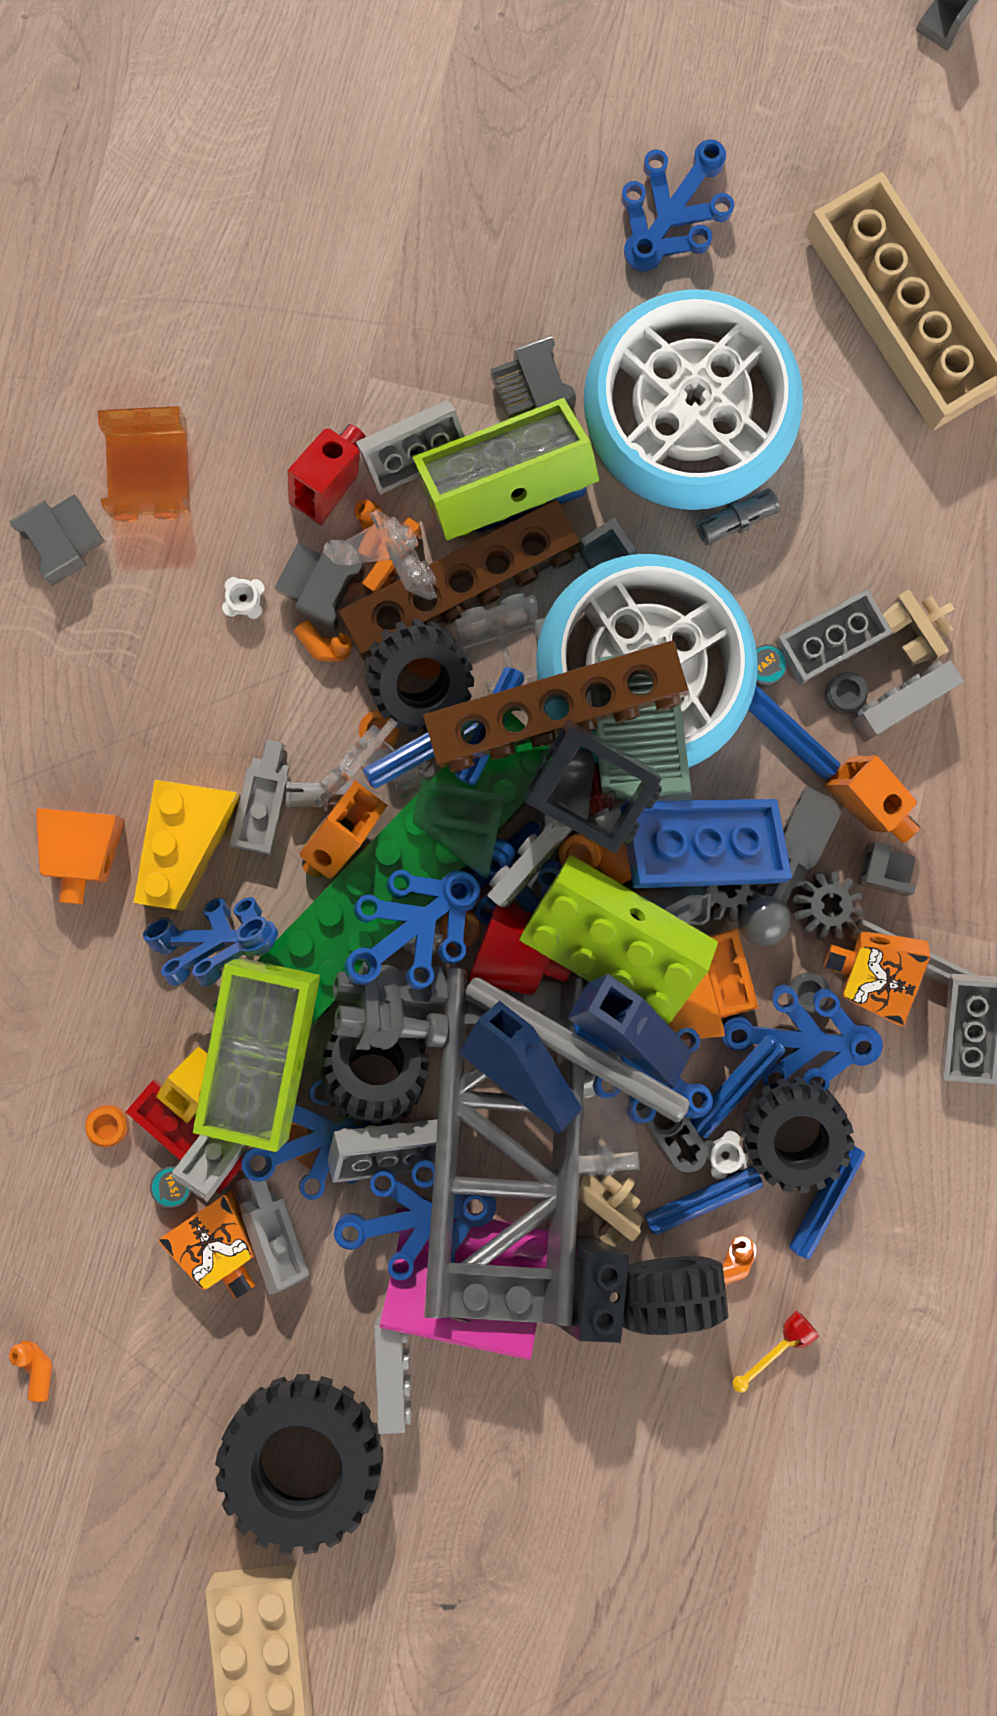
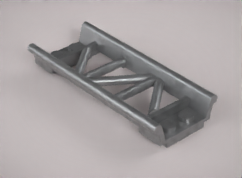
[424,968,589,1326]

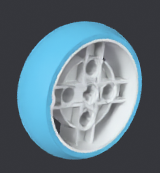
[584,290,803,510]
[536,554,758,767]

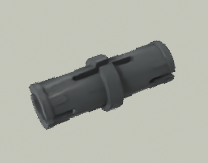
[696,488,780,546]

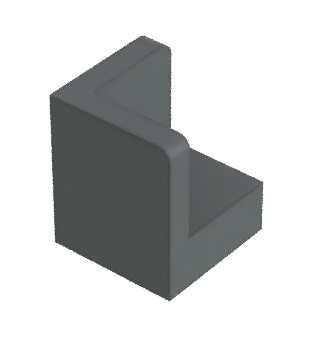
[916,0,979,52]
[578,517,637,570]
[858,842,916,896]

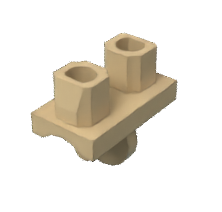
[883,589,955,667]
[577,1170,645,1247]

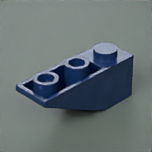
[568,974,692,1088]
[459,1001,582,1134]

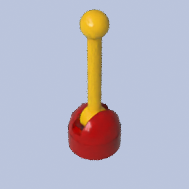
[732,1310,820,1393]

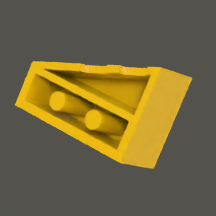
[133,780,241,912]

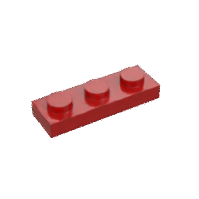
[125,1079,243,1194]

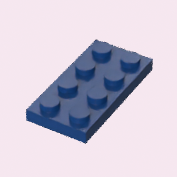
[620,799,792,888]

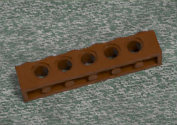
[339,499,580,662]
[423,640,688,772]

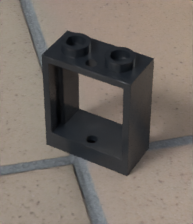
[523,719,662,854]
[557,1236,629,1343]

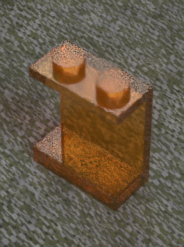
[98,406,190,522]

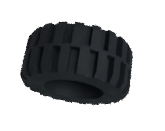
[215,1374,383,1555]

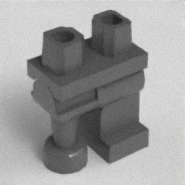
[332,962,448,1050]

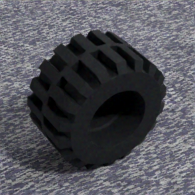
[364,619,474,733]
[321,1029,429,1127]
[741,1077,854,1193]
[622,1256,729,1335]

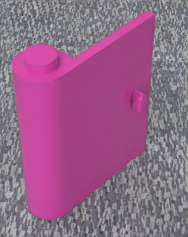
[379,1207,548,1360]

